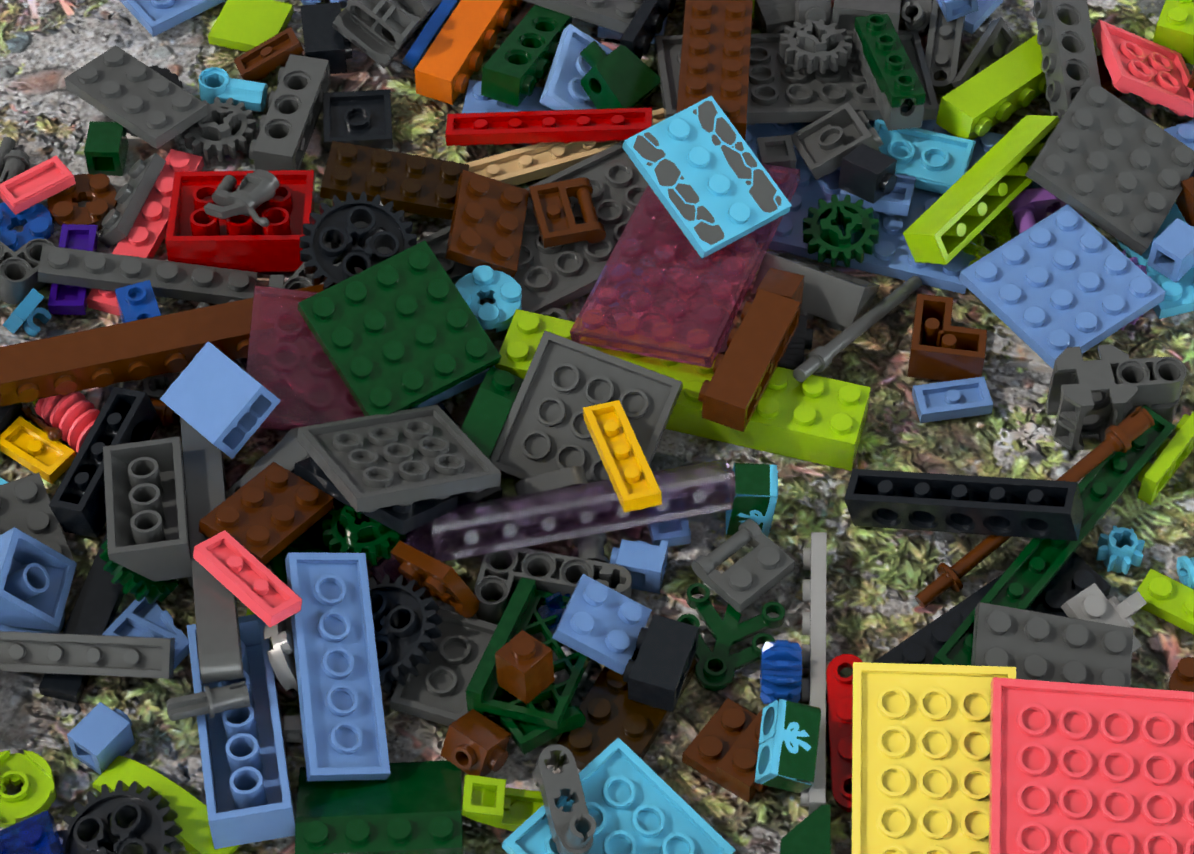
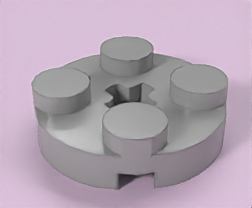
[263,617,299,697]

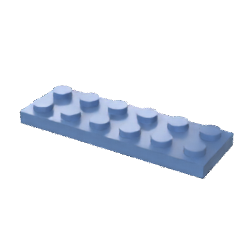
[285,552,391,782]

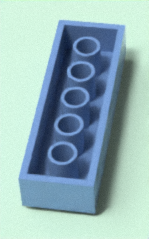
[187,614,295,849]

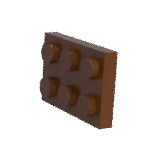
[445,169,529,278]
[199,462,334,565]

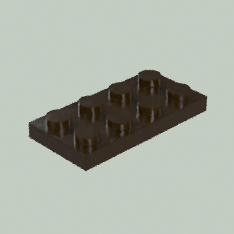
[320,141,469,220]
[557,649,697,770]

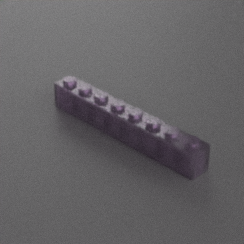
[427,459,737,562]

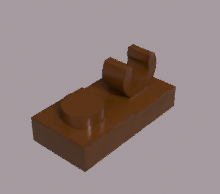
[234,27,304,81]

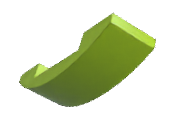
[92,755,240,854]
[462,775,544,832]

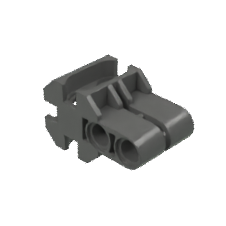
[332,0,442,69]
[1045,344,1187,451]

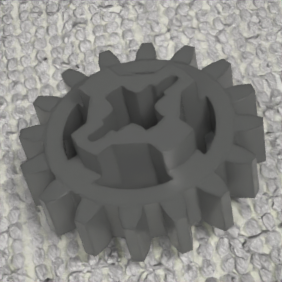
[779,19,853,74]
[182,97,257,162]

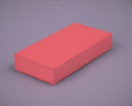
[0,155,76,215]

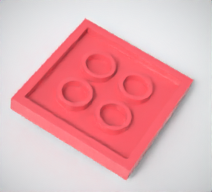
[1092,20,1194,118]

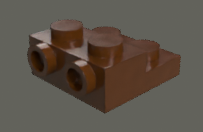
[682,698,769,803]

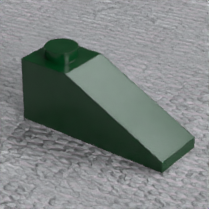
[461,366,524,459]

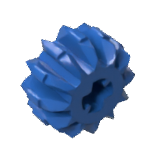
[760,640,802,704]

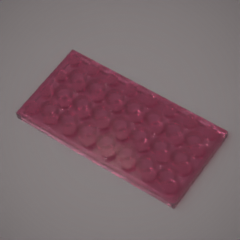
[570,163,800,368]

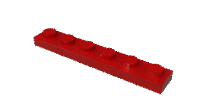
[445,107,653,146]

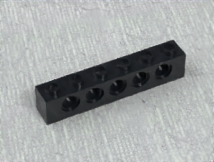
[844,469,1085,541]

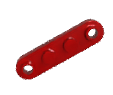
[826,654,863,813]

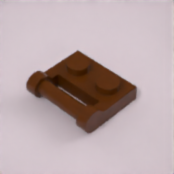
[529,177,606,248]
[390,541,479,618]

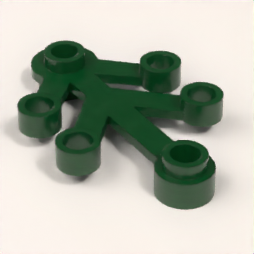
[677,583,785,691]

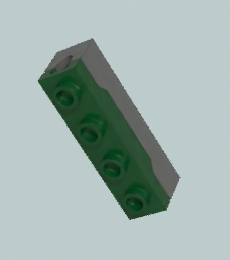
[852,14,926,131]

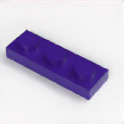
[48,224,99,315]

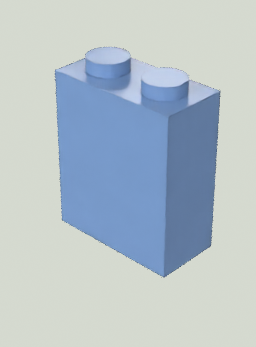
[160,341,281,459]

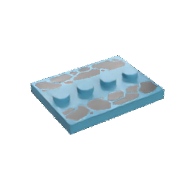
[622,95,792,259]

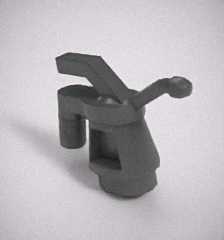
[204,169,280,227]

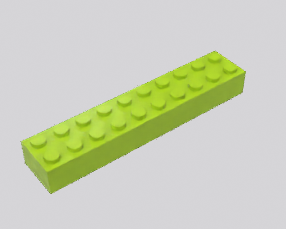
[495,309,871,471]

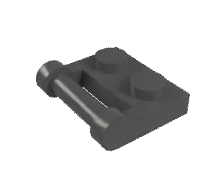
[691,519,795,613]

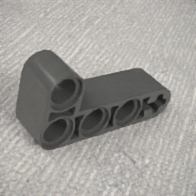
[0,238,55,305]
[475,544,632,625]

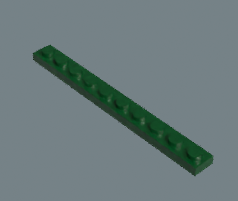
[931,405,1176,666]

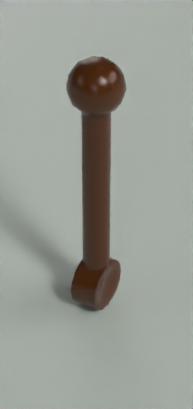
[19,405,62,442]

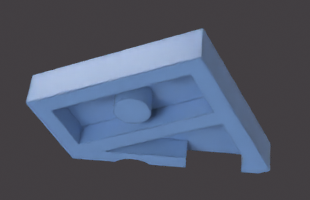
[102,597,190,669]

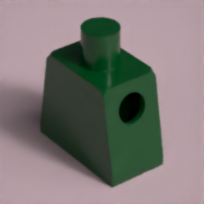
[580,41,660,109]

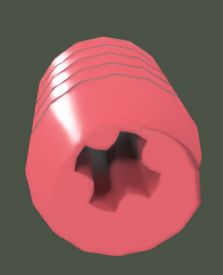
[34,391,100,453]

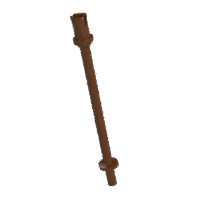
[915,406,1155,608]

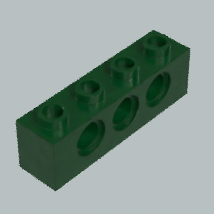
[481,5,573,107]

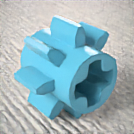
[1096,526,1145,575]

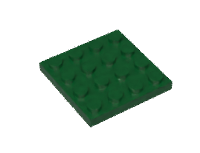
[297,240,501,416]

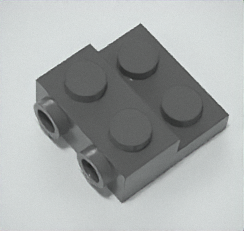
[791,102,884,180]

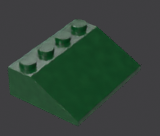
[295,760,464,854]

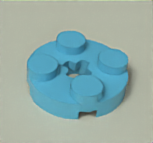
[455,265,522,333]

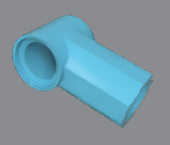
[199,67,268,112]

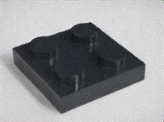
[323,89,393,152]

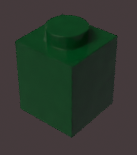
[84,121,129,176]

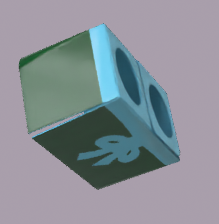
[726,463,778,537]
[755,699,821,793]

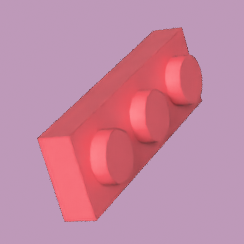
[193,530,302,628]

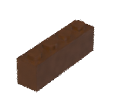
[698,288,801,432]

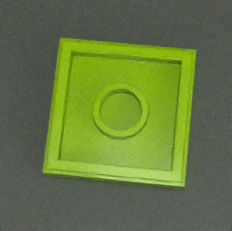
[208,0,294,52]

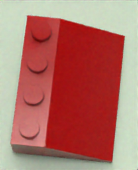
[165,170,315,272]

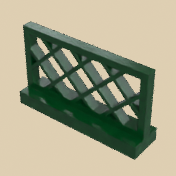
[466,577,590,729]

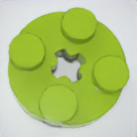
[0,750,57,832]

